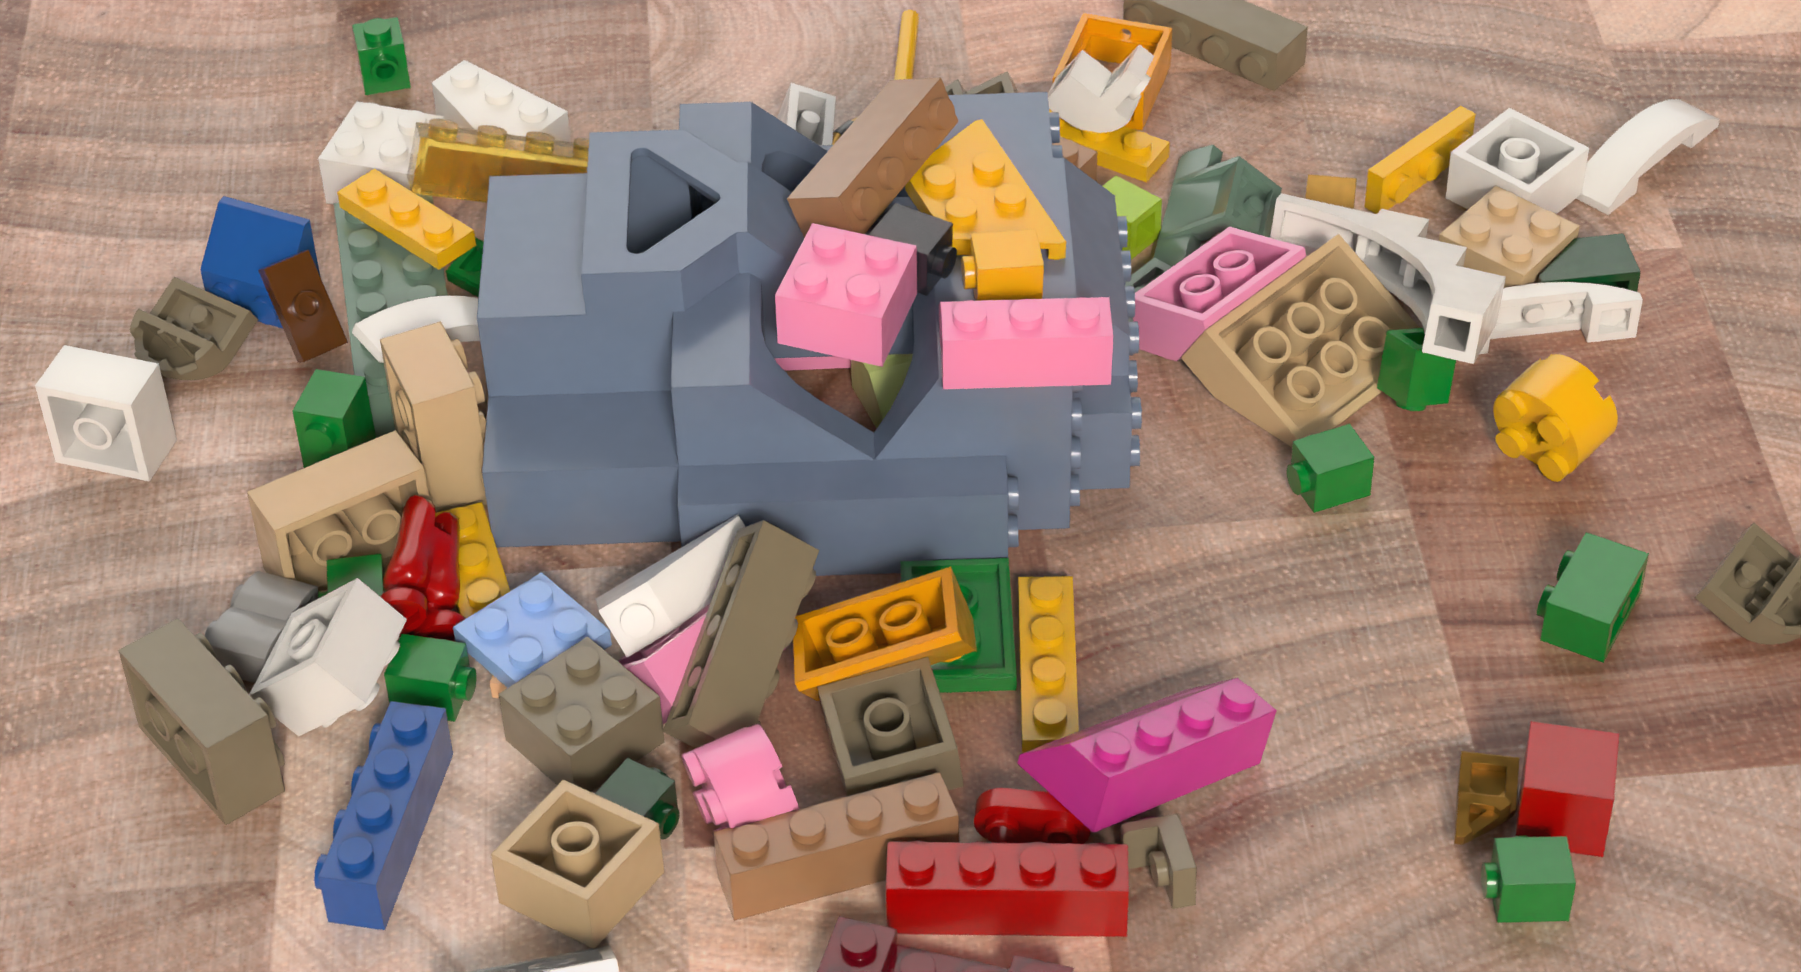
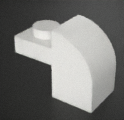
[1048,44,1154,133]

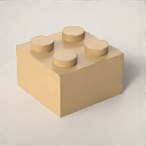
[1439,186,1580,288]
[491,780,664,949]

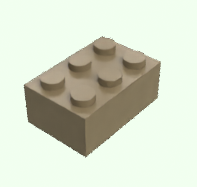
[118,618,285,825]

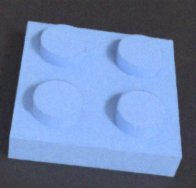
[453,572,612,688]

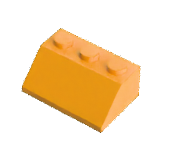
[793,567,977,701]

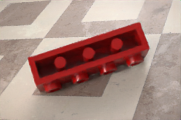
[886,841,1129,937]

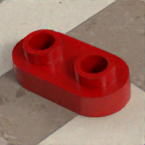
[973,788,1091,844]

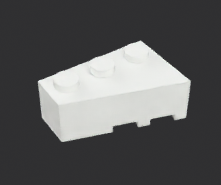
[432,60,573,180]

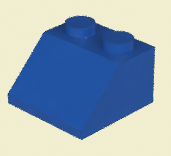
[200,196,320,329]

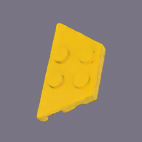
[905,119,1066,260]

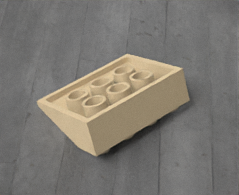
[1181,234,1420,447]

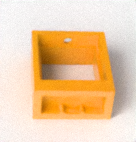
[1053,13,1172,131]

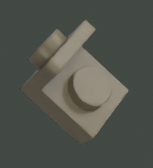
[1121,813,1197,909]

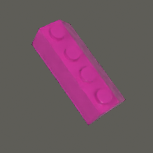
[1017,678,1277,833]

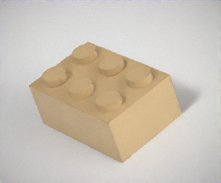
[380,321,487,513]
[247,430,430,591]

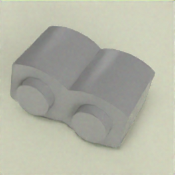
[205,571,318,683]

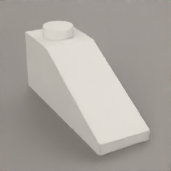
[596,514,745,657]

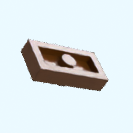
[258,250,348,363]

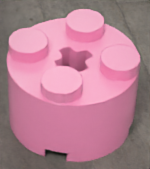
[681,724,799,831]

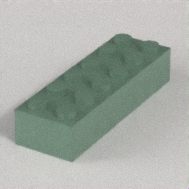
[334,190,447,438]

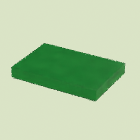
[900,558,1017,693]

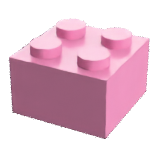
[775,223,917,367]

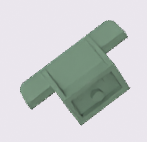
[1153,144,1282,267]

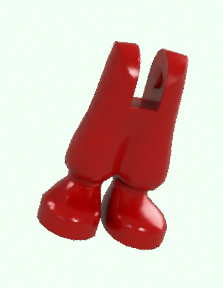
[380,495,466,642]

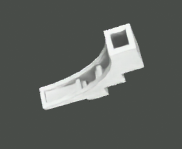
[1270,193,1506,364]

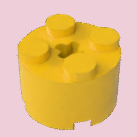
[1493,354,1618,482]

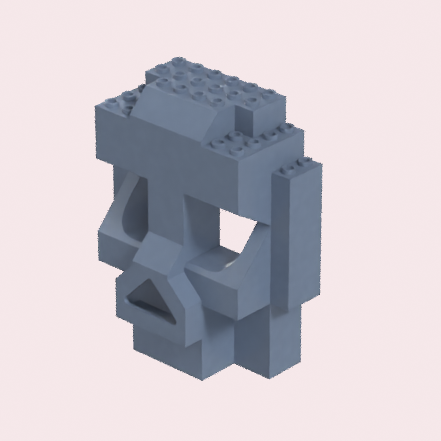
[477,92,1142,576]

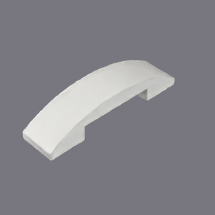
[1576,99,1720,215]
[1480,282,1643,354]
[352,295,480,363]

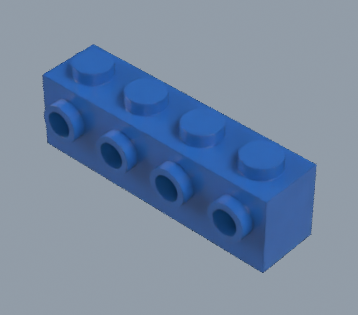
[314,701,453,930]

